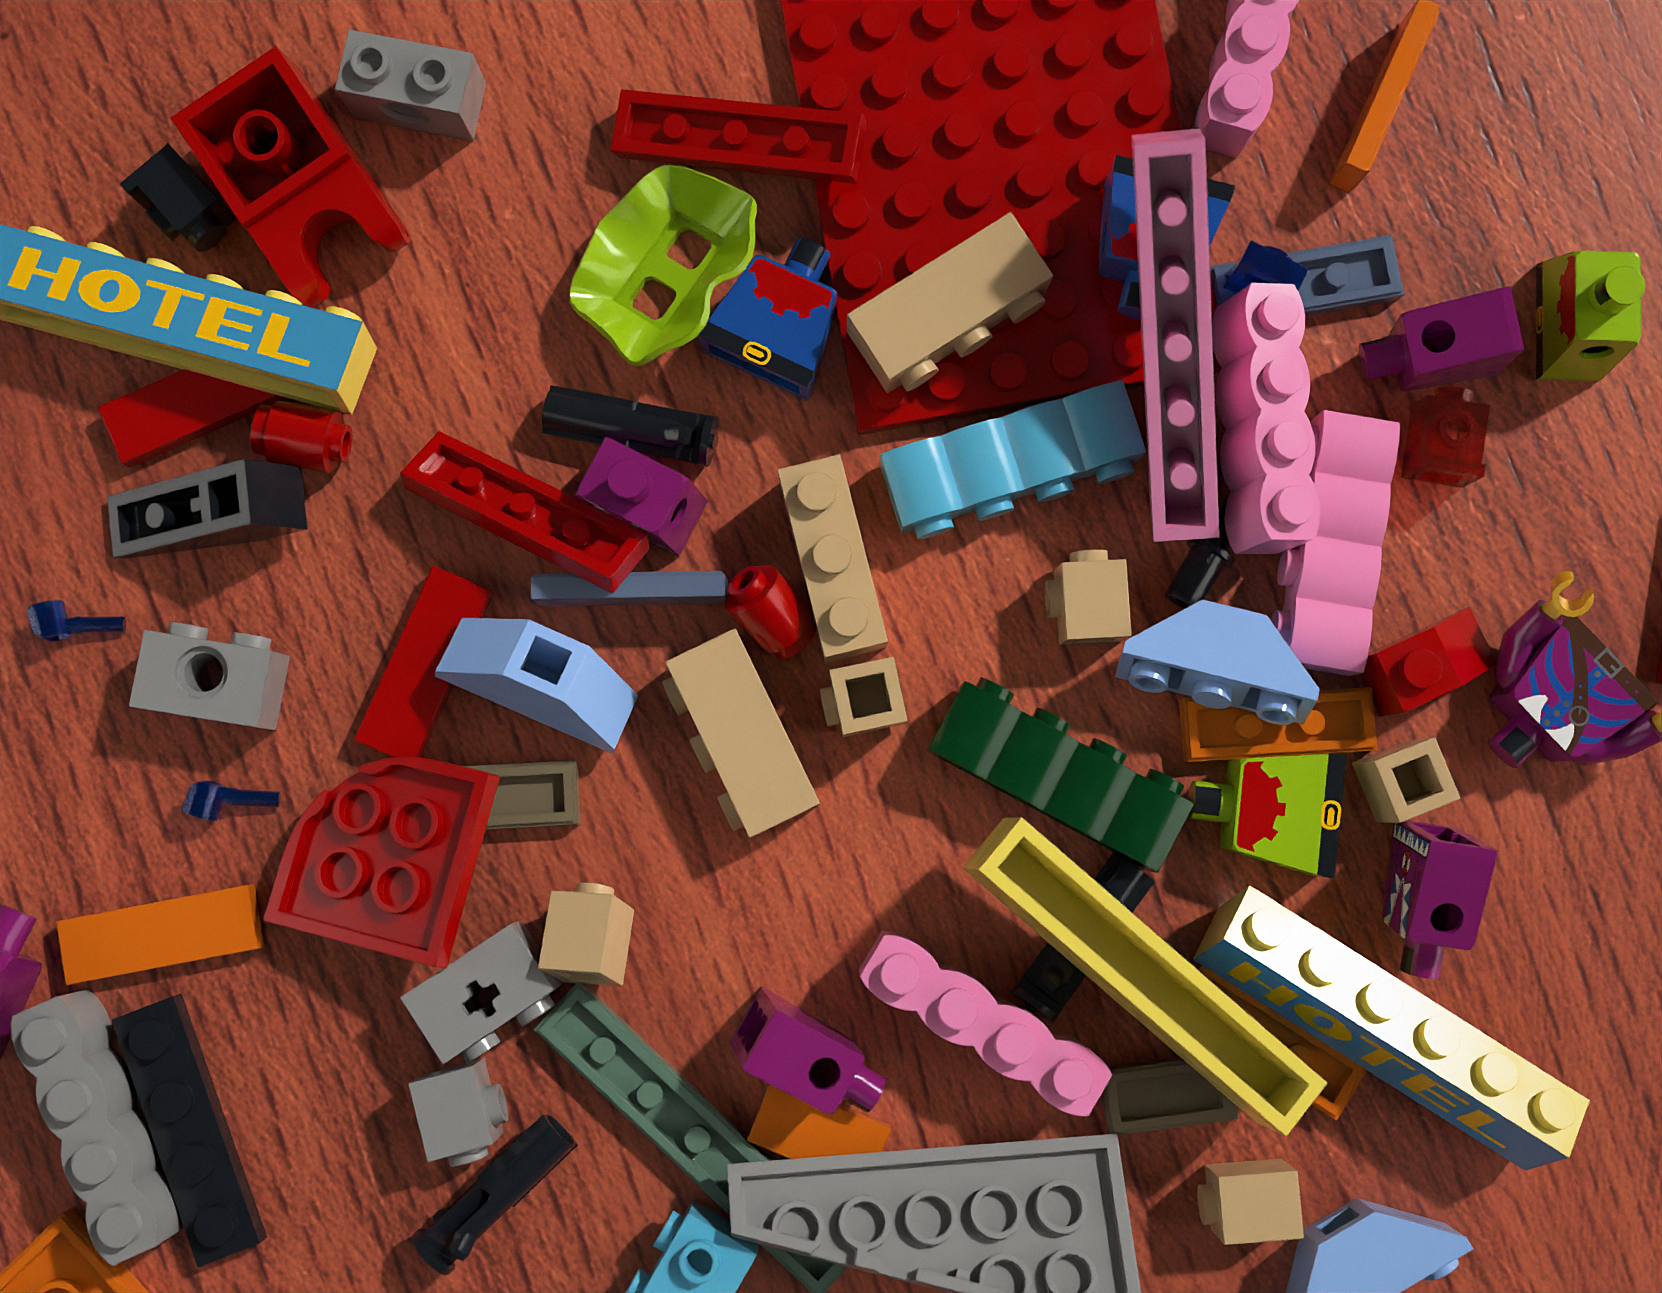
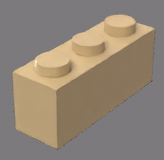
[846,212,1053,394]
[778,454,888,663]
[662,628,820,838]

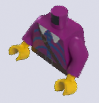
[1488,571,1662,768]

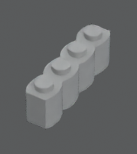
[11,989,184,1266]

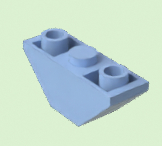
[1115,599,1320,725]
[434,618,638,754]
[1285,1198,1473,1293]

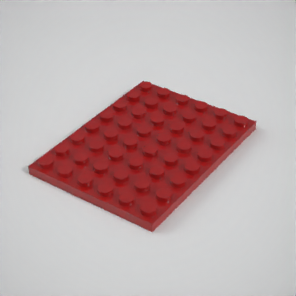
[779,0,1221,435]

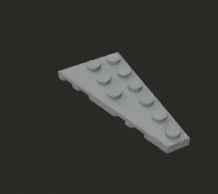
[727,1134,1141,1293]

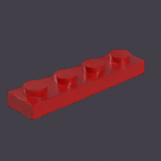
[611,89,867,184]
[400,431,650,594]

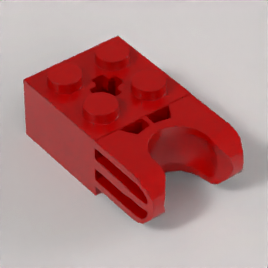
[170,46,410,308]

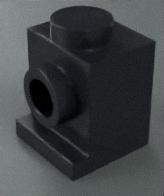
[120,143,237,252]

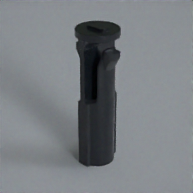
[542,385,719,467]
[1010,852,1155,1024]
[412,1114,578,1276]

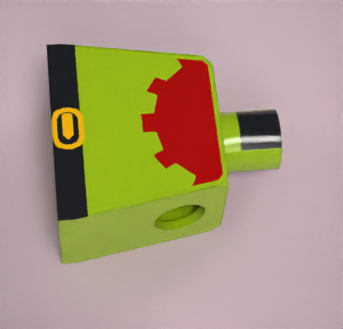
[1536,251,1645,382]
[1188,754,1346,878]

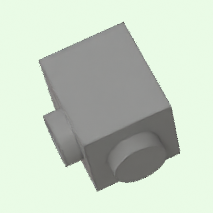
[408,1057,508,1166]

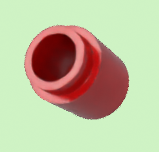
[250,400,353,473]
[725,565,816,659]

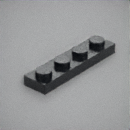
[112,994,267,1267]

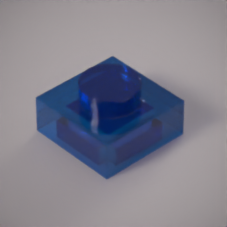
[1223,240,1309,294]

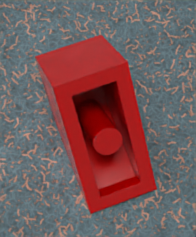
[1360,607,1496,717]

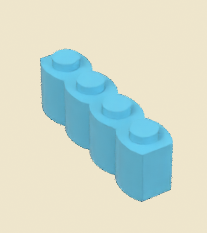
[879,380,1146,539]

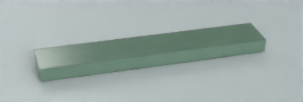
[534,983,847,1293]

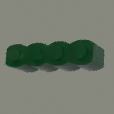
[926,677,1194,873]

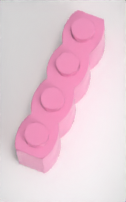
[1192,0,1299,158]
[1212,283,1320,554]
[1271,410,1400,676]
[858,930,1112,1116]

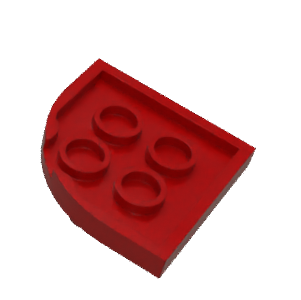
[263,756,500,969]

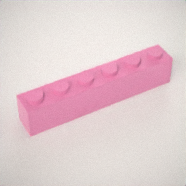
[1132,128,1219,542]

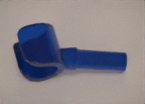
[27,600,126,642]
[182,780,280,821]

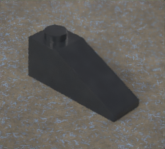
[107,459,308,559]

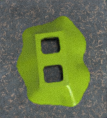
[569,165,757,366]

